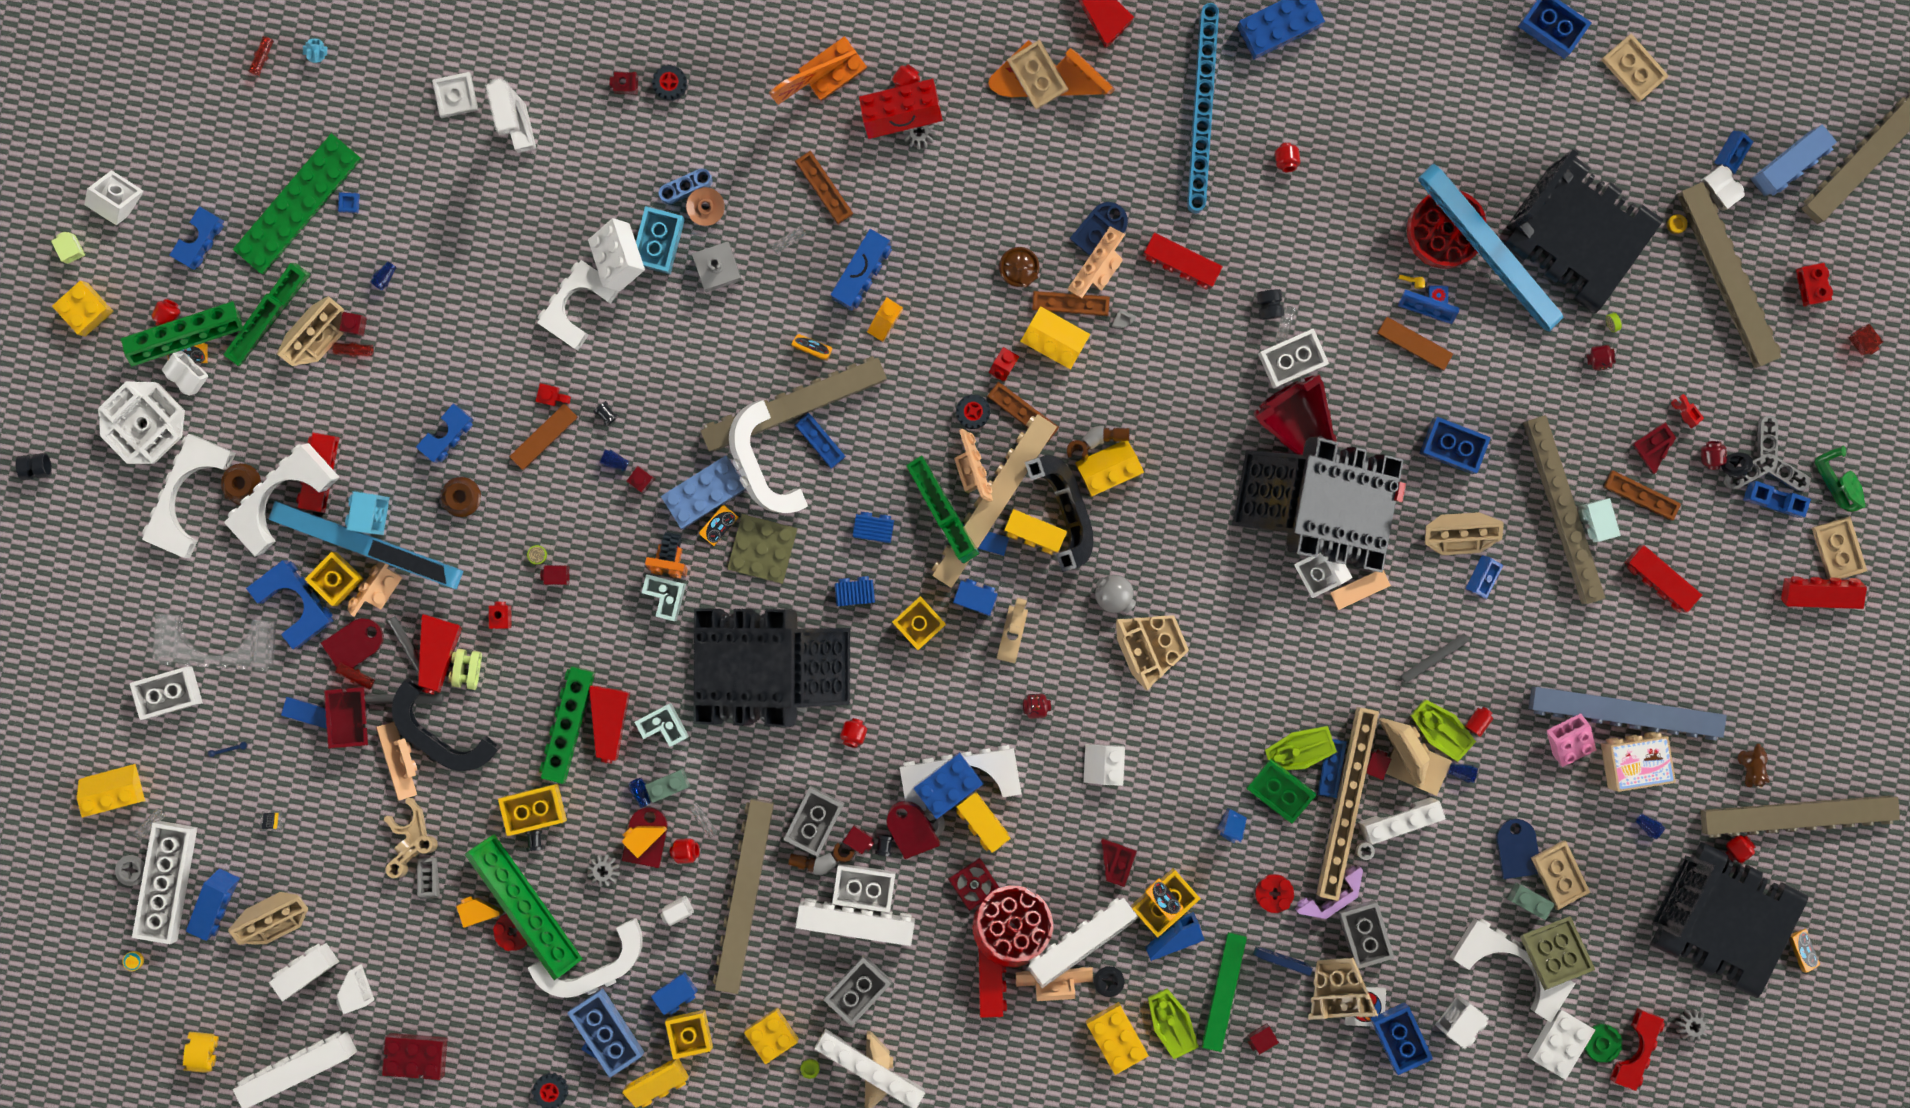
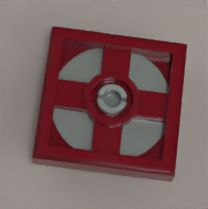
[948,857,1000,911]

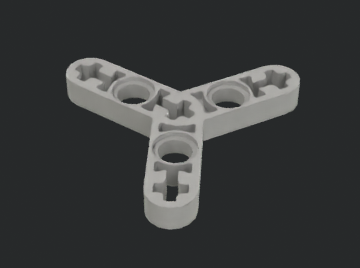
[1724,415,1810,491]

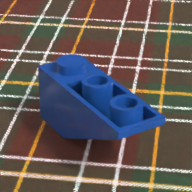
[1218,808,1247,843]
[1145,912,1204,961]

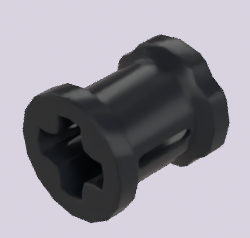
[593,401,618,427]
[525,830,543,851]
[875,834,894,856]

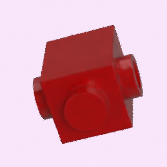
[489,602,512,629]

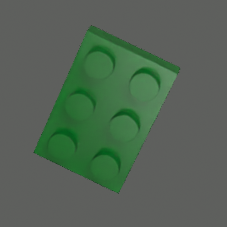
[1246,758,1316,824]

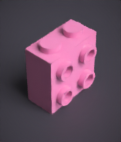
[1546,713,1596,767]

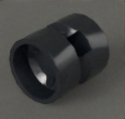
[1257,289,1284,320]
[15,453,52,481]

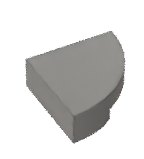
[1111,309,1137,328]

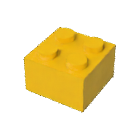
[52,280,114,337]
[305,552,364,606]
[892,596,946,650]
[744,1007,799,1065]
[665,1010,713,1059]

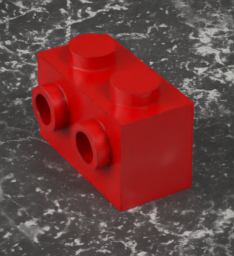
[1796,262,1833,307]

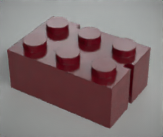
[324,687,368,749]
[382,1033,448,1080]

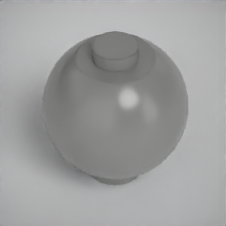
[1095,575,1136,613]

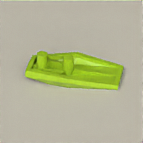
[1410,699,1476,762]
[1265,726,1337,770]
[1147,988,1199,1059]

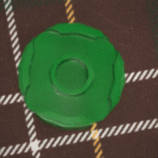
[1584,1023,1622,1063]

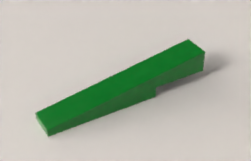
[223,263,311,366]
[906,455,980,564]
[1201,932,1247,1053]

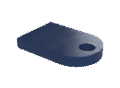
[1069,202,1128,256]
[1496,818,1539,879]
[1253,946,1313,976]

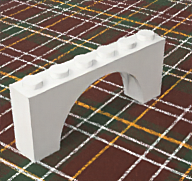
[486,79,536,153]
[142,434,236,558]
[224,443,340,556]
[900,745,1021,811]
[1449,918,1576,1022]
[815,1028,925,1108]

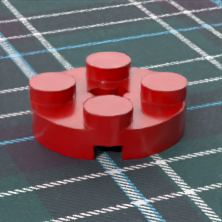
[1255,874,1294,913]
[493,914,528,951]

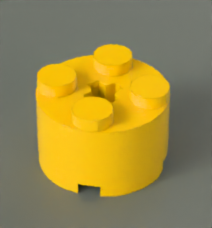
[183,1032,219,1073]

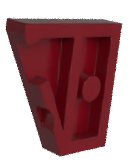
[1632,422,1676,474]
[1101,838,1138,887]

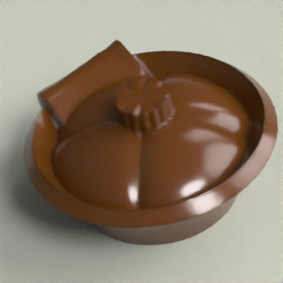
[999,247,1040,288]
[221,463,261,506]
[440,477,481,517]

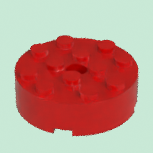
[1407,190,1487,269]
[973,885,1053,967]

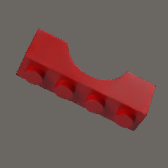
[1610,1008,1664,1091]

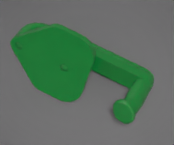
[1815,445,1866,512]

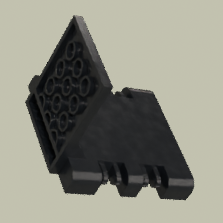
[1504,148,1664,314]
[1232,437,1404,573]
[693,608,850,728]
[1650,842,1808,998]

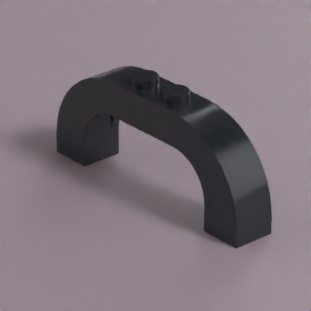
[1025,455,1094,572]
[392,678,501,771]

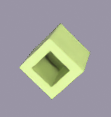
[51,232,85,264]

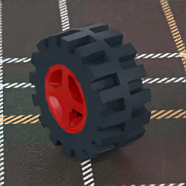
[652,64,687,101]
[956,394,990,429]
[532,1073,569,1108]

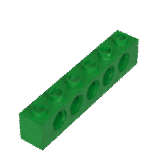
[121,301,244,367]
[539,666,596,784]

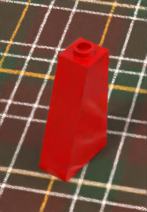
[1078,0,1134,48]
[418,614,462,695]
[589,685,631,764]

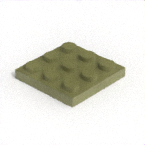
[727,514,798,584]
[1520,916,1595,990]

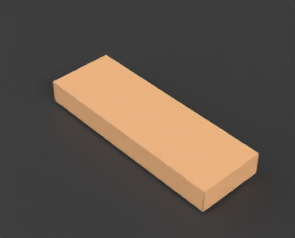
[1330,570,1391,610]

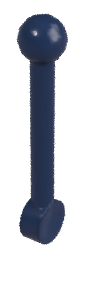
[208,742,248,757]

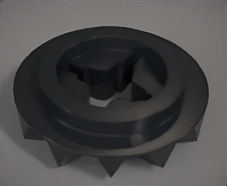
[1721,452,1754,478]
[1094,966,1125,997]

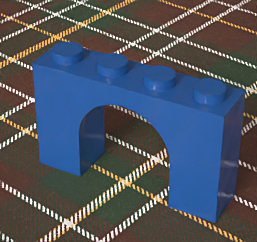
[246,560,334,649]

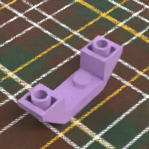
[1295,865,1363,919]

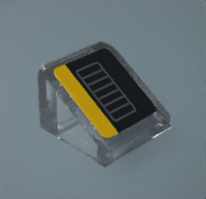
[260,810,282,831]

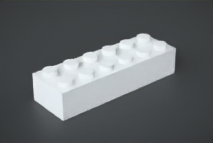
[132,821,198,944]
[796,898,915,946]
[1029,898,1138,988]
[233,1031,357,1108]

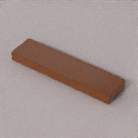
[795,150,854,225]
[1032,291,1110,316]
[1377,317,1453,371]
[987,381,1059,443]
[509,403,579,470]
[1603,470,1681,521]

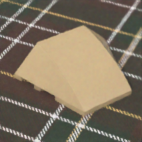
[1116,615,1189,691]
[1308,958,1378,1020]

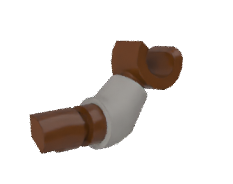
[1067,426,1130,462]
[788,843,855,875]

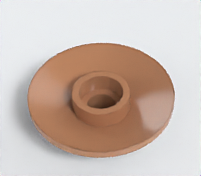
[686,187,725,226]

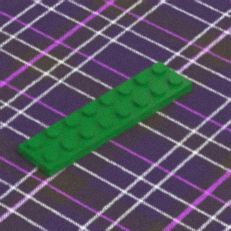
[232,133,362,275]
[464,834,583,980]

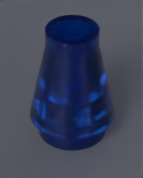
[370,261,397,291]
[600,449,629,471]
[1448,763,1478,783]
[628,777,650,808]
[1635,813,1665,840]

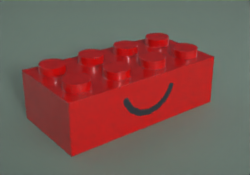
[859,79,943,139]

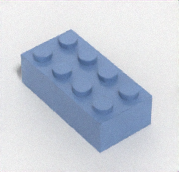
[1750,124,1837,197]
[661,456,747,530]
[567,988,645,1078]

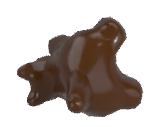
[1737,743,1770,788]

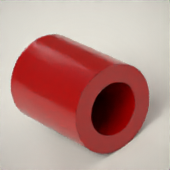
[1464,707,1494,737]

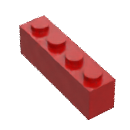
[1143,232,1223,290]
[296,432,340,513]
[1624,545,1702,613]
[1781,576,1867,609]
[978,948,1007,1017]

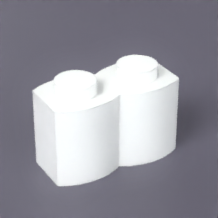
[1700,165,1745,211]
[162,351,208,396]
[660,896,694,926]

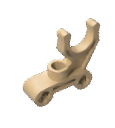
[997,598,1028,664]
[384,798,438,878]

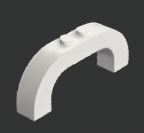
[729,400,808,513]
[528,918,643,998]

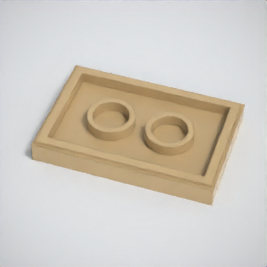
[1601,33,1669,102]
[1007,39,1069,110]
[1812,516,1867,580]
[1386,748,1452,796]
[1531,840,1590,910]

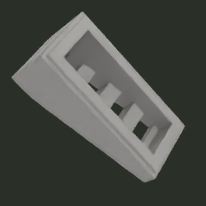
[417,858,440,899]

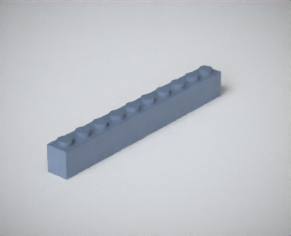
[1528,686,1727,741]

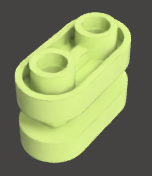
[449,649,482,690]

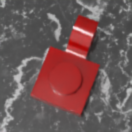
[535,383,571,406]
[1671,394,1704,429]

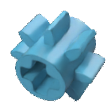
[303,39,327,63]

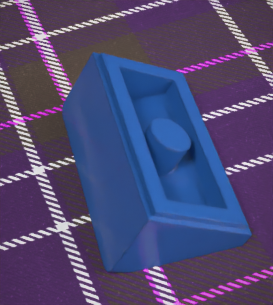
[1714,130,1754,174]
[1466,555,1503,599]

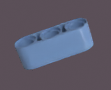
[659,169,713,204]

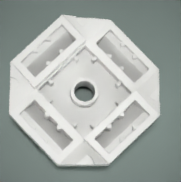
[98,381,185,464]

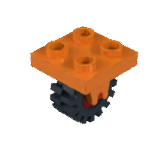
[645,532,688,579]

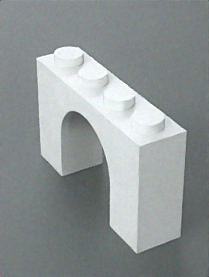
[537,260,619,351]
[1358,797,1446,845]

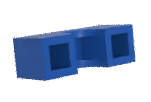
[169,206,224,270]
[416,403,474,463]
[1743,481,1811,518]

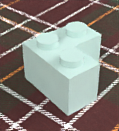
[1578,498,1621,542]
[642,574,686,621]
[635,703,689,747]

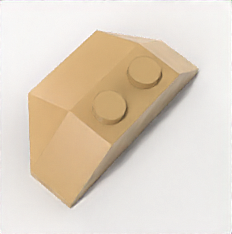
[277,296,344,366]
[1425,512,1504,555]
[1378,718,1430,788]
[229,892,308,945]
[865,1031,893,1108]

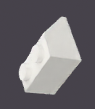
[84,170,143,225]
[1083,744,1125,786]
[336,964,374,1014]

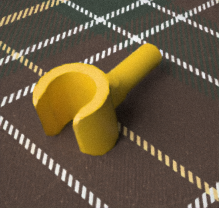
[1399,275,1425,289]

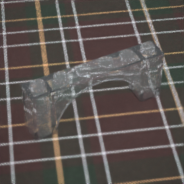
[153,614,276,671]

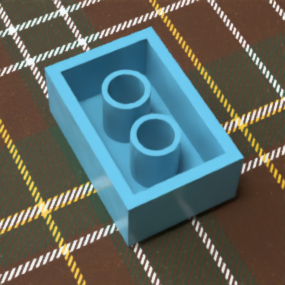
[636,206,685,275]
[345,491,390,535]

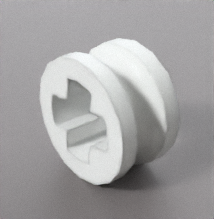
[1356,842,1375,860]

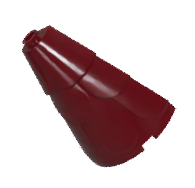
[1254,374,1337,455]

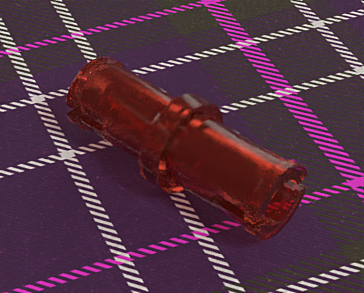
[248,36,274,76]
[332,342,374,357]
[335,662,375,690]

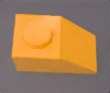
[867,297,903,342]
[621,826,667,858]
[456,896,503,928]

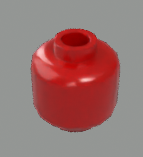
[892,64,920,88]
[1274,142,1301,173]
[151,299,181,326]
[840,718,867,748]
[1725,835,1756,863]
[670,838,700,864]

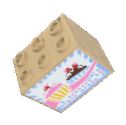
[1601,732,1676,792]

